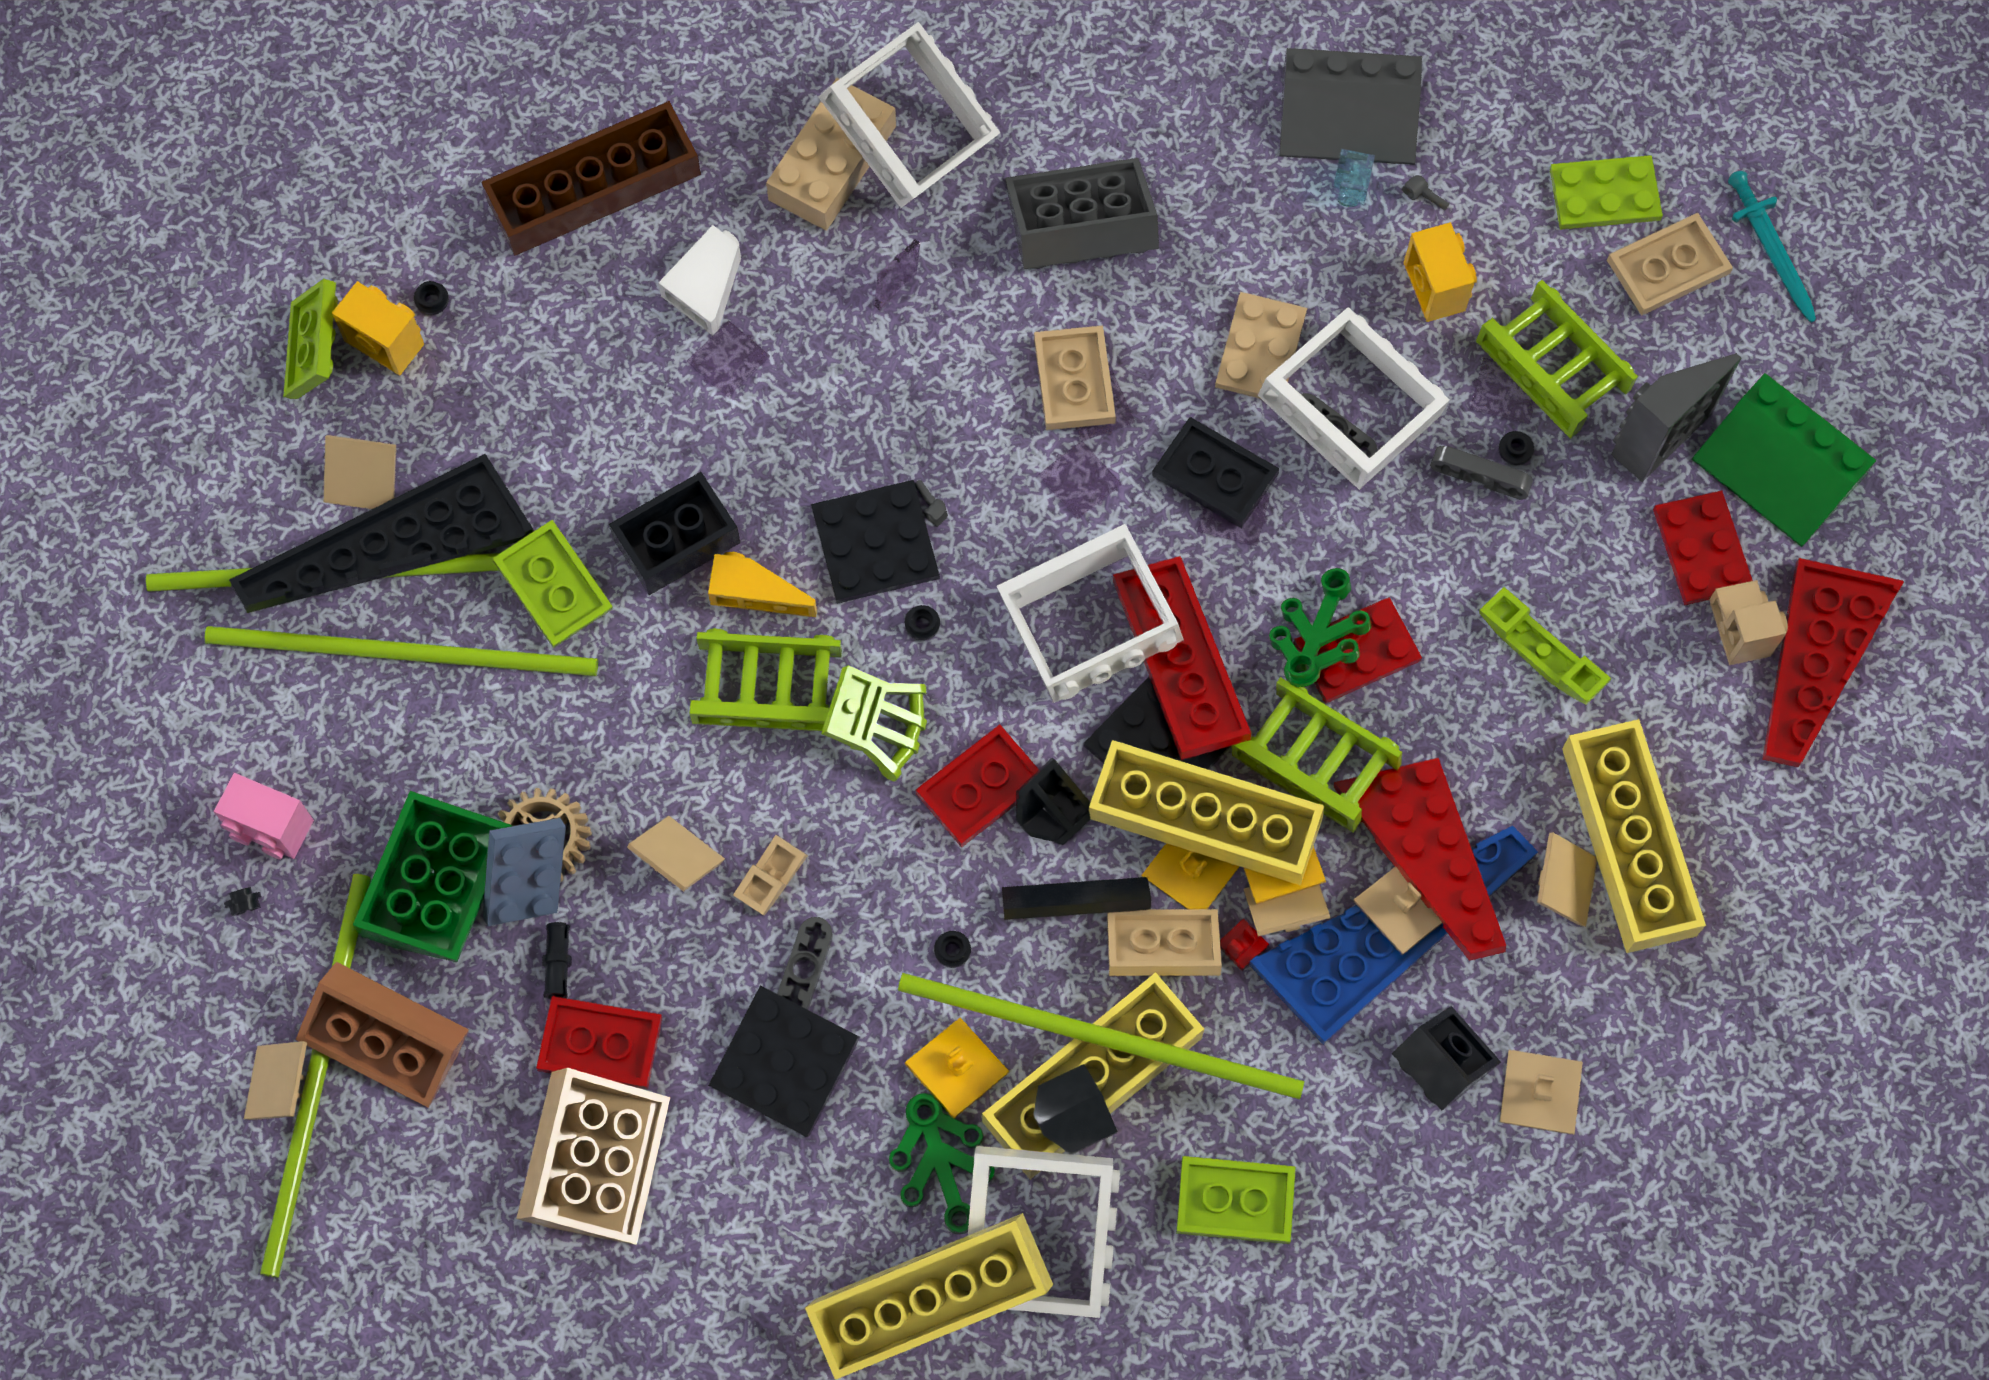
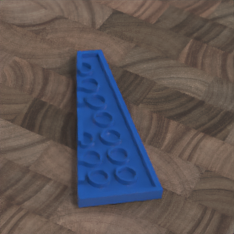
[1249,825,1538,1045]

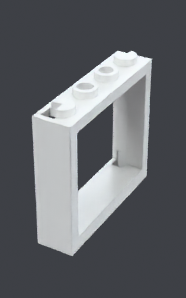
[818,22,1000,208]
[1258,307,1450,490]
[997,524,1184,703]
[968,1146,1120,1318]

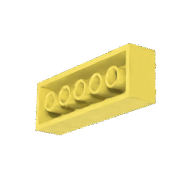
[1562,719,1706,953]
[1089,740,1324,885]
[982,972,1204,1180]
[805,1213,1053,1380]

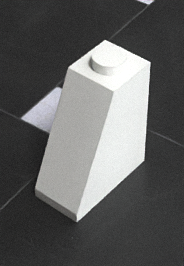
[658,225,741,336]

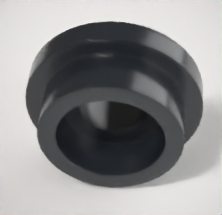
[414,281,449,315]
[1499,431,1534,465]
[904,605,940,641]
[224,887,262,916]
[934,931,971,968]

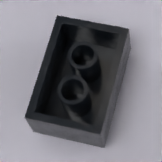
[609,472,741,595]

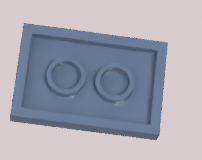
[483,818,566,926]

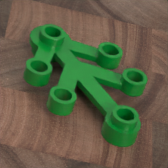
[1269,568,1371,687]
[889,1093,995,1235]

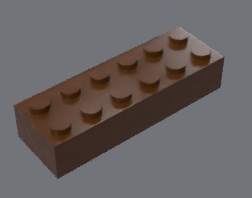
[481,101,701,256]

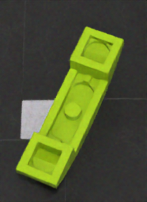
[1479,587,1611,705]

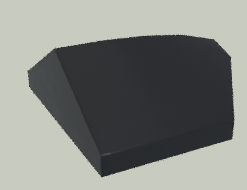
[1016,758,1091,845]
[1034,1064,1118,1155]

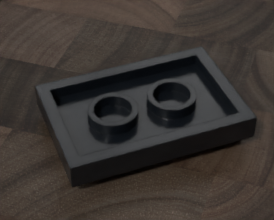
[1152,417,1279,529]

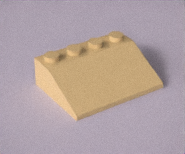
[516,1068,670,1245]

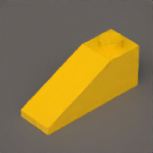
[708,552,817,617]

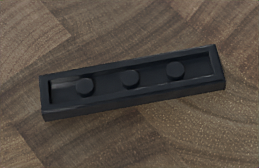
[1002,877,1151,920]

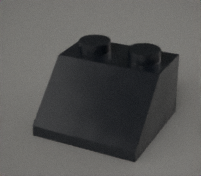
[1392,1006,1501,1111]

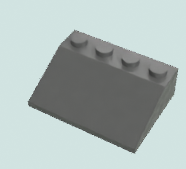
[1279,48,1422,165]
[1005,158,1159,269]
[1611,353,1741,482]

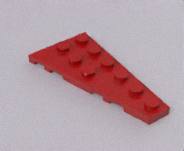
[1762,558,1904,768]
[1334,758,1507,961]

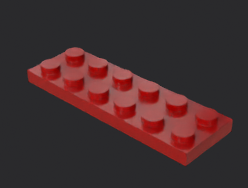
[1113,556,1251,760]

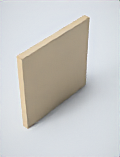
[324,435,396,509]
[627,816,725,892]
[1537,832,1597,927]
[1353,866,1442,955]
[1244,885,1330,936]
[244,1041,307,1120]
[1500,1050,1583,1135]

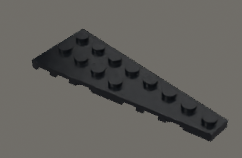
[229,454,534,613]

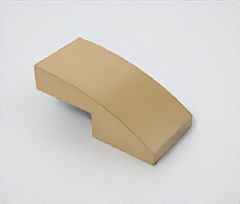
[733,835,808,915]

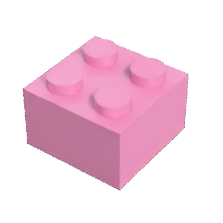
[214,773,314,860]

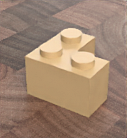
[1709,580,1788,665]

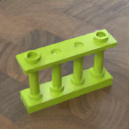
[1476,280,1638,439]
[689,628,842,731]
[1232,677,1402,832]

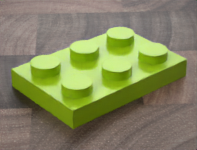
[1549,155,1663,230]
[283,278,338,399]
[493,520,613,648]
[1176,1156,1296,1244]

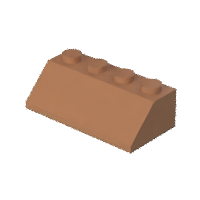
[295,962,469,1108]

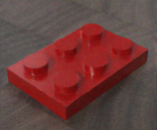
[1653,490,1753,606]
[1293,597,1422,704]
[915,724,1039,848]
[536,996,663,1090]

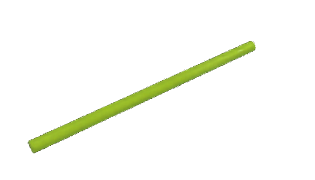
[146,553,500,592]
[205,626,598,676]
[260,874,371,1278]
[898,973,1305,1100]

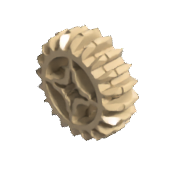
[498,788,592,882]

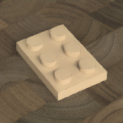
[1607,213,1733,316]
[1215,292,1307,399]
[1034,325,1116,430]
[1107,909,1222,976]

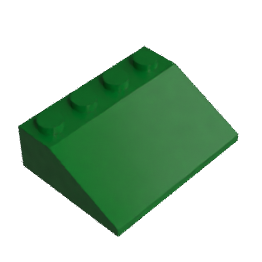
[1692,373,1876,547]
[353,791,512,962]

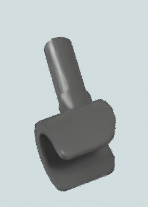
[1402,175,1450,210]
[915,480,948,527]

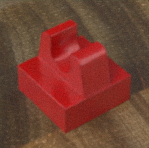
[1220,918,1269,971]

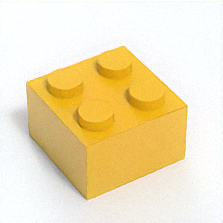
[1404,222,1477,322]
[332,281,424,376]

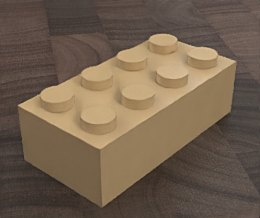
[766,78,896,231]

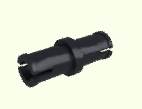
[542,922,572,1000]

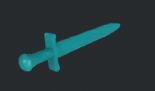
[1728,170,1816,323]

